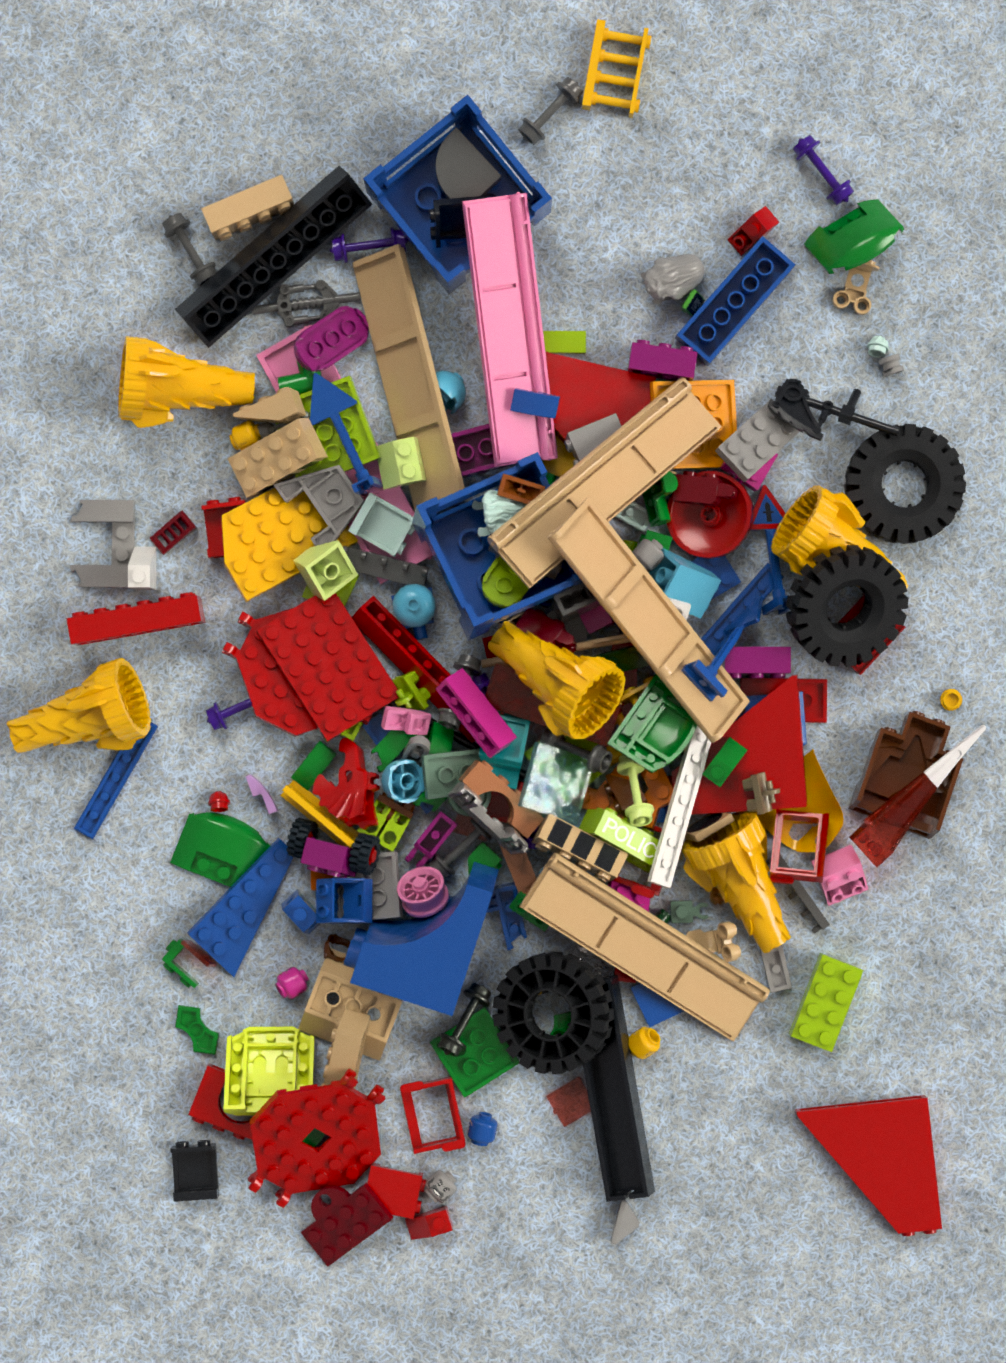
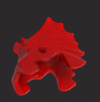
[312,738,380,830]

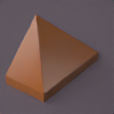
[497,473,545,504]

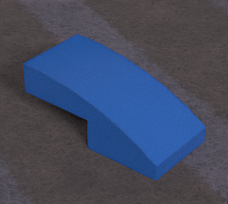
[510,388,560,418]

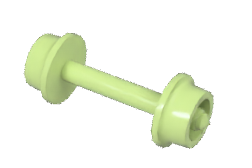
[617,754,654,827]

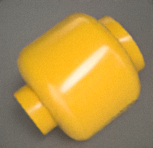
[229,420,262,451]
[629,1027,660,1059]

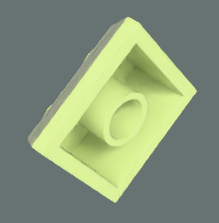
[377,436,426,490]
[293,540,358,601]

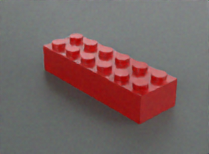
[66,592,206,646]

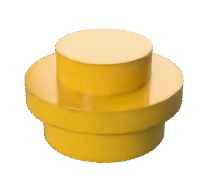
[940,689,962,711]

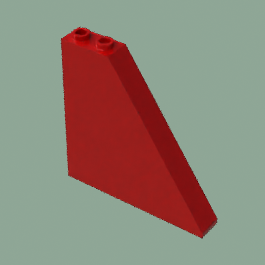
[546,352,656,445]
[668,674,808,815]
[795,1095,942,1236]

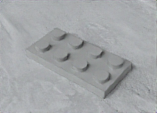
[715,400,800,483]

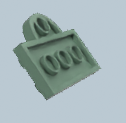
[421,749,493,816]

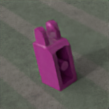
[404,810,458,868]

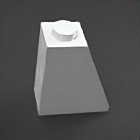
[128,547,156,590]

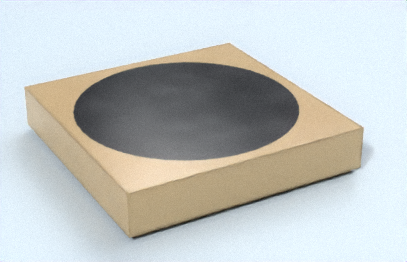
[684,813,734,842]

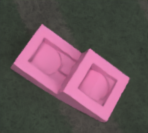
[381,706,432,735]

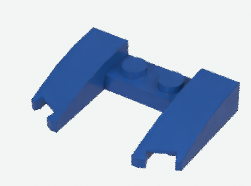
[447,882,527,951]

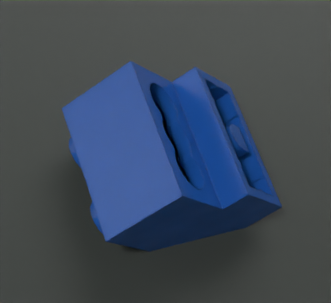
[316,878,373,924]

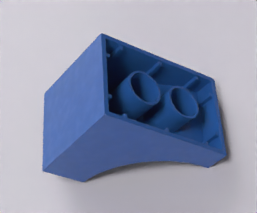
[343,862,499,1016]

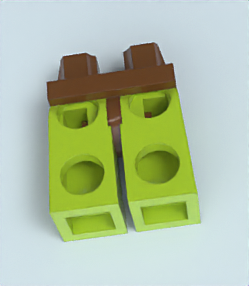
[357,792,415,852]

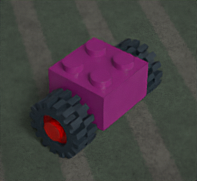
[286,818,381,878]

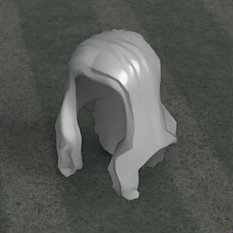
[641,254,705,304]

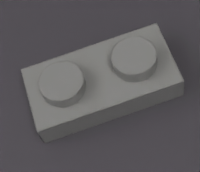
[760,945,792,993]

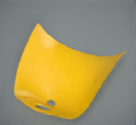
[755,749,844,853]

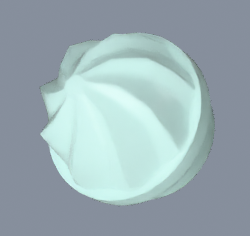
[867,336,889,358]

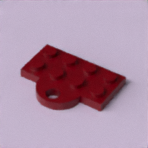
[301,1183,393,1267]

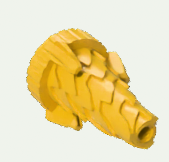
[118,336,255,428]
[771,485,908,594]
[488,621,625,739]
[6,658,151,753]
[682,811,791,953]

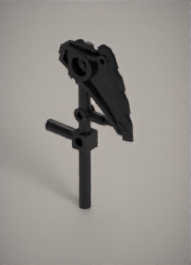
[768,379,900,441]

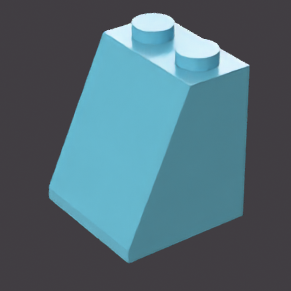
[648,548,721,618]

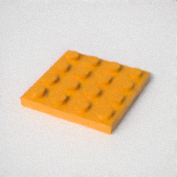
[650,380,737,469]

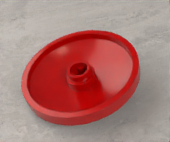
[667,471,753,559]

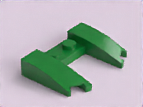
[371,730,447,812]

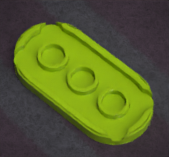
[482,556,529,608]

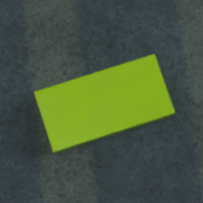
[543,331,586,354]

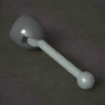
[258,411,310,439]

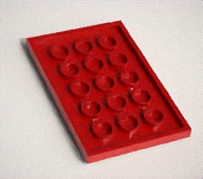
[256,593,399,742]

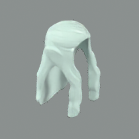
[472,490,527,537]

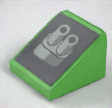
[681,289,705,317]

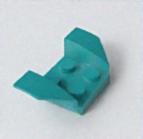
[478,701,533,789]

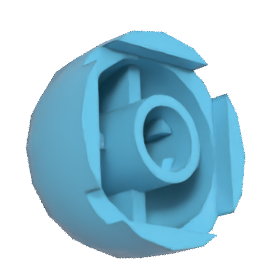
[436,370,466,414]
[392,584,436,627]
[381,759,425,803]

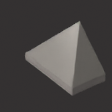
[610,1200,640,1245]

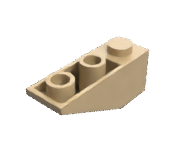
[233,387,306,424]

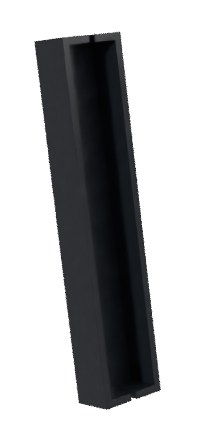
[583,975,655,1202]

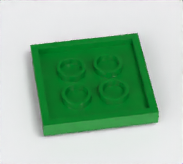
[430,1007,519,1098]

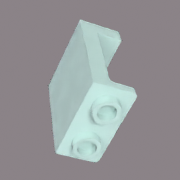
[348,493,415,557]

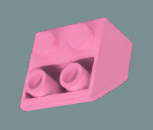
[811,845,869,906]

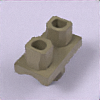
[742,772,780,815]

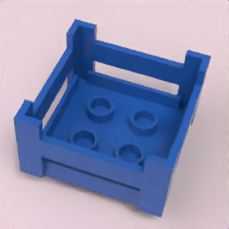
[363,94,552,294]
[412,452,583,641]

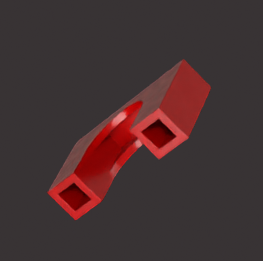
[188,1063,252,1140]

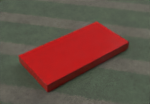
[740,678,827,723]

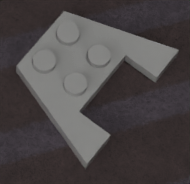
[274,465,365,546]

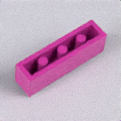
[436,668,517,758]

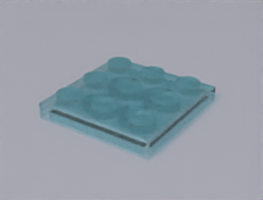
[518,742,591,825]

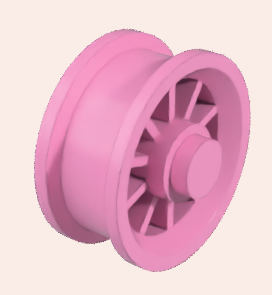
[397,866,449,918]

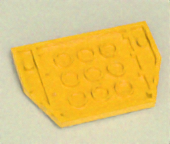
[221,477,358,602]

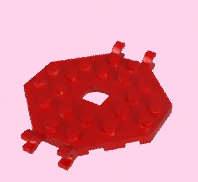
[222,608,373,737]
[247,1068,386,1208]

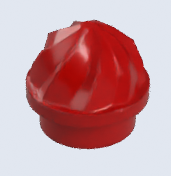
[208,791,230,812]

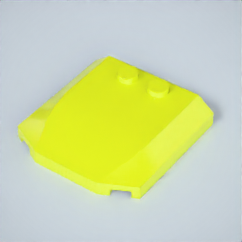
[223,1026,315,1116]

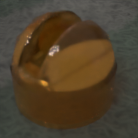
[710,887,725,906]

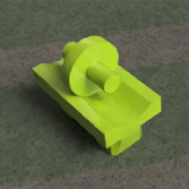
[392,671,431,710]

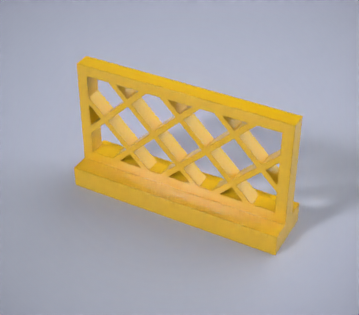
[280,780,360,848]

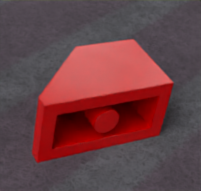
[405,1205,453,1240]

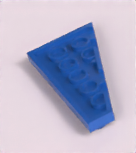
[187,838,293,977]

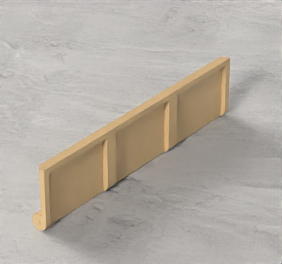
[352,244,465,510]
[487,377,722,589]
[547,497,750,743]
[519,853,770,1042]

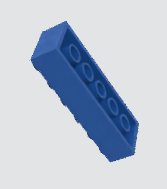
[675,236,796,367]

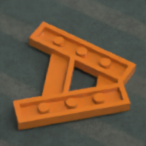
[571,764,674,830]

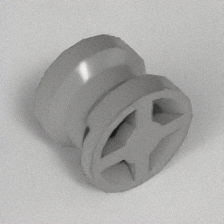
[878,354,904,377]

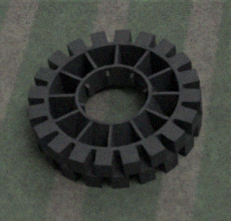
[844,424,966,544]
[786,545,909,667]
[492,951,614,1075]

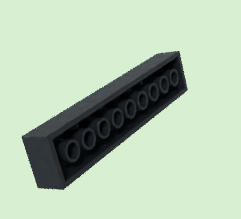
[175,166,373,348]

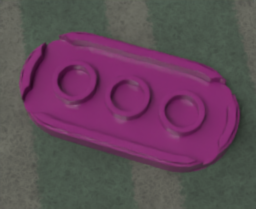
[294,306,369,372]

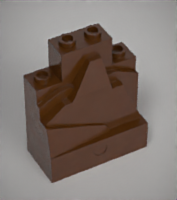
[848,711,964,839]

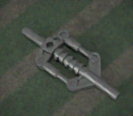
[252,280,361,328]

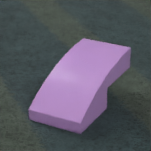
[246,775,279,814]

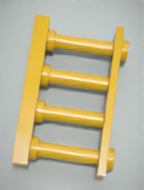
[582,19,652,118]

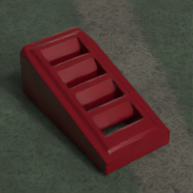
[150,510,197,555]

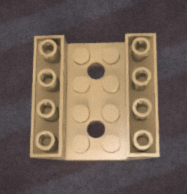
[298,948,403,1061]

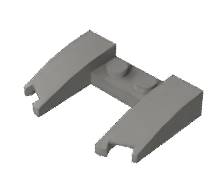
[70,500,135,588]
[448,782,528,854]

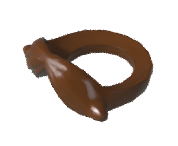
[324,934,350,963]

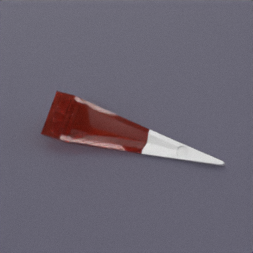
[849,725,986,867]

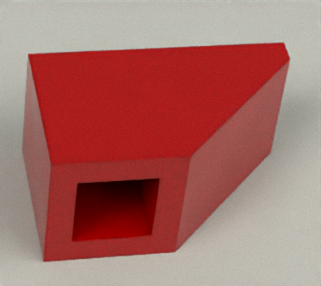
[727,206,780,256]

